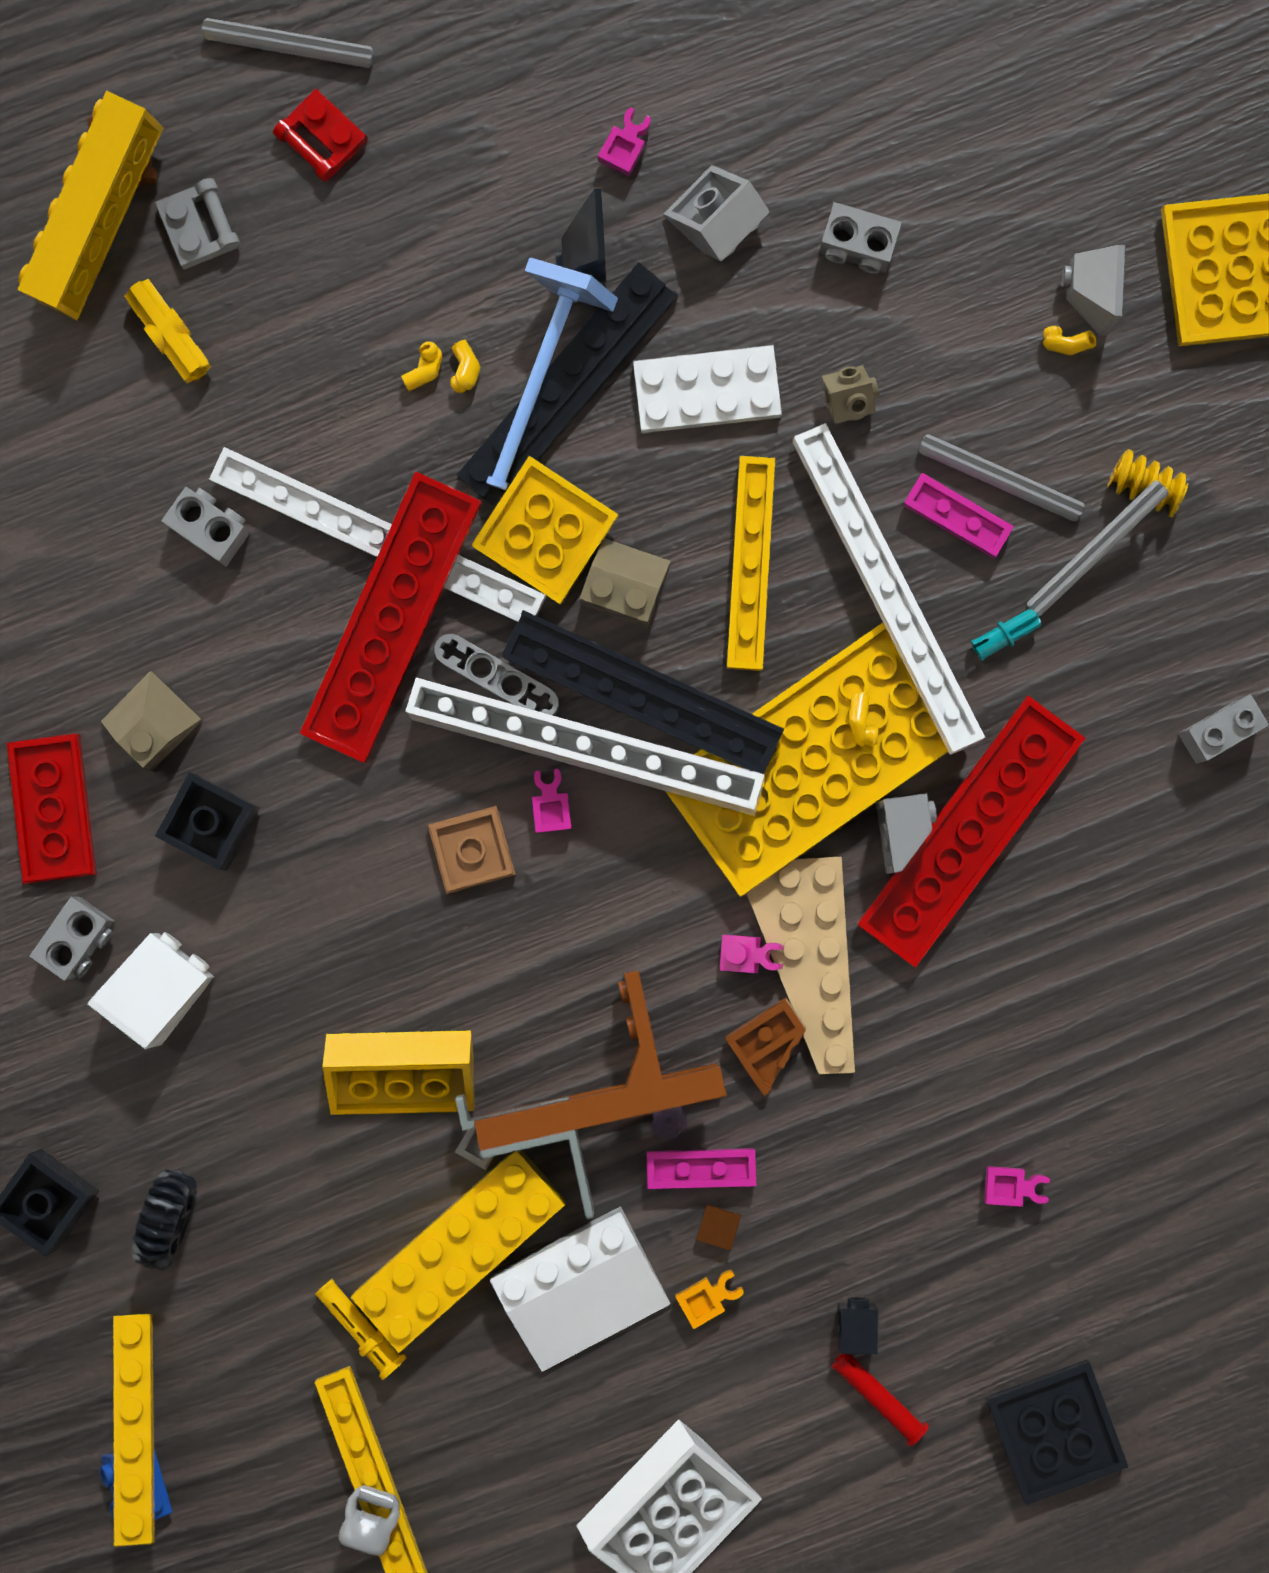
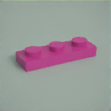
[902,473,1014,559]
[647,1148,756,1189]

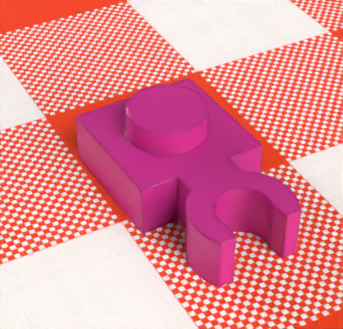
[598,107,651,177]
[532,769,572,833]
[720,935,784,973]
[984,1166,1050,1207]

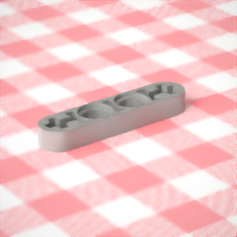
[434,634,559,716]

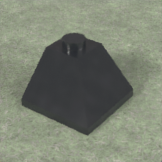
[555,189,607,281]

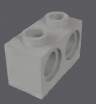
[819,202,902,273]
[161,486,250,567]
[1178,694,1269,764]
[29,896,115,981]

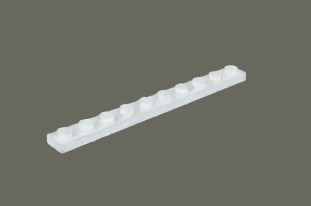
[792,423,985,755]
[209,447,546,622]

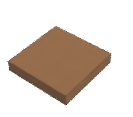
[428,806,516,894]

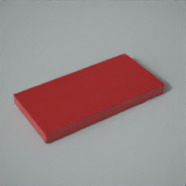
[6,733,97,884]

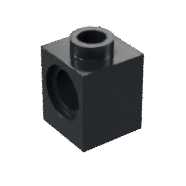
[838,1297,878,1355]

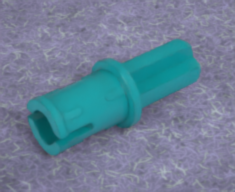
[970,609,1041,661]

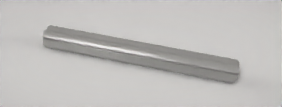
[202,18,374,68]
[919,434,1085,522]
[1027,480,1169,616]

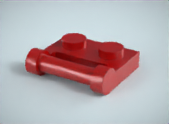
[272,89,368,182]

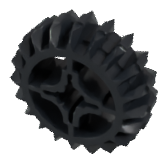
[131,1169,197,1270]

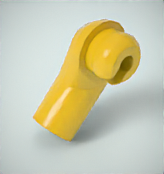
[1042,326,1096,356]
[450,340,481,394]
[401,342,443,392]
[849,693,878,747]

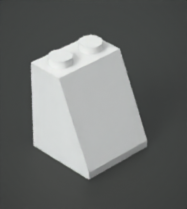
[88,932,214,1049]

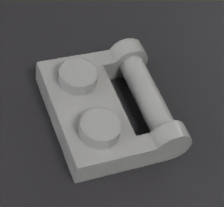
[155,178,240,270]

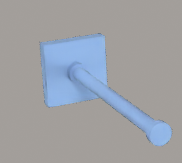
[486,258,618,491]

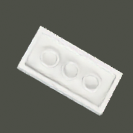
[633,345,782,434]

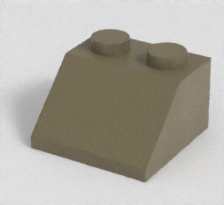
[580,538,671,628]

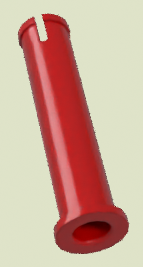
[831,1354,929,1447]

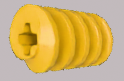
[1107,449,1189,518]

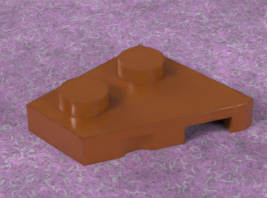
[725,998,806,1096]

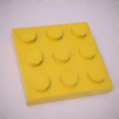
[471,456,619,605]

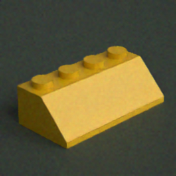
[322,1031,475,1115]

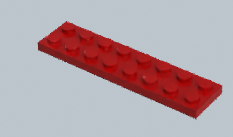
[299,471,482,763]
[856,695,1086,968]

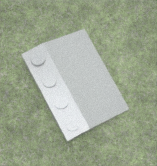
[490,1206,671,1372]
[576,1419,762,1573]

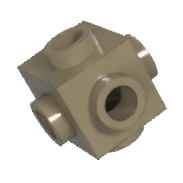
[822,365,879,424]

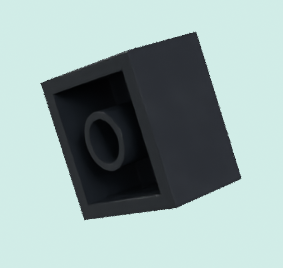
[155,772,260,871]
[0,1149,99,1257]

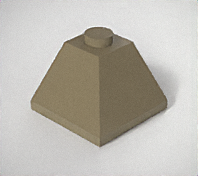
[101,671,202,771]

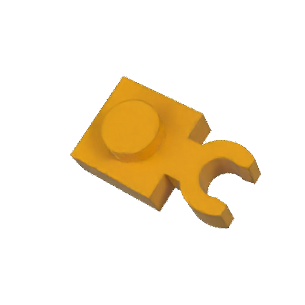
[675,1270,744,1329]

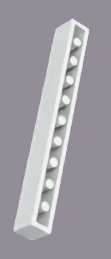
[405,678,764,816]

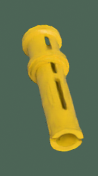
[314,1278,407,1381]

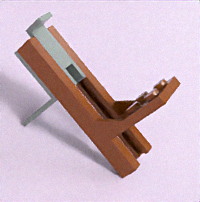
[455,970,727,1219]

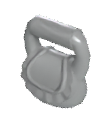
[339,1485,400,1556]

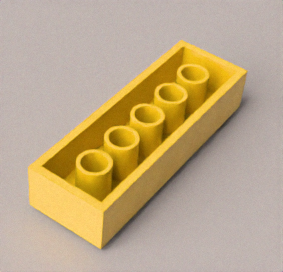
[17,90,164,321]
[351,1150,566,1353]

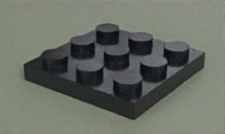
[985,1359,1129,1505]

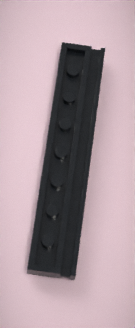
[457,262,678,508]
[501,610,784,774]

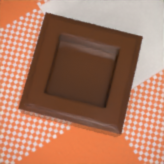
[696,1203,741,1251]

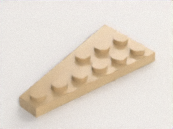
[746,857,855,1074]

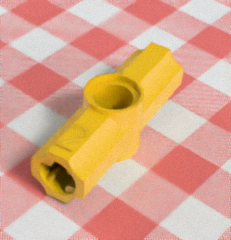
[124,279,212,384]

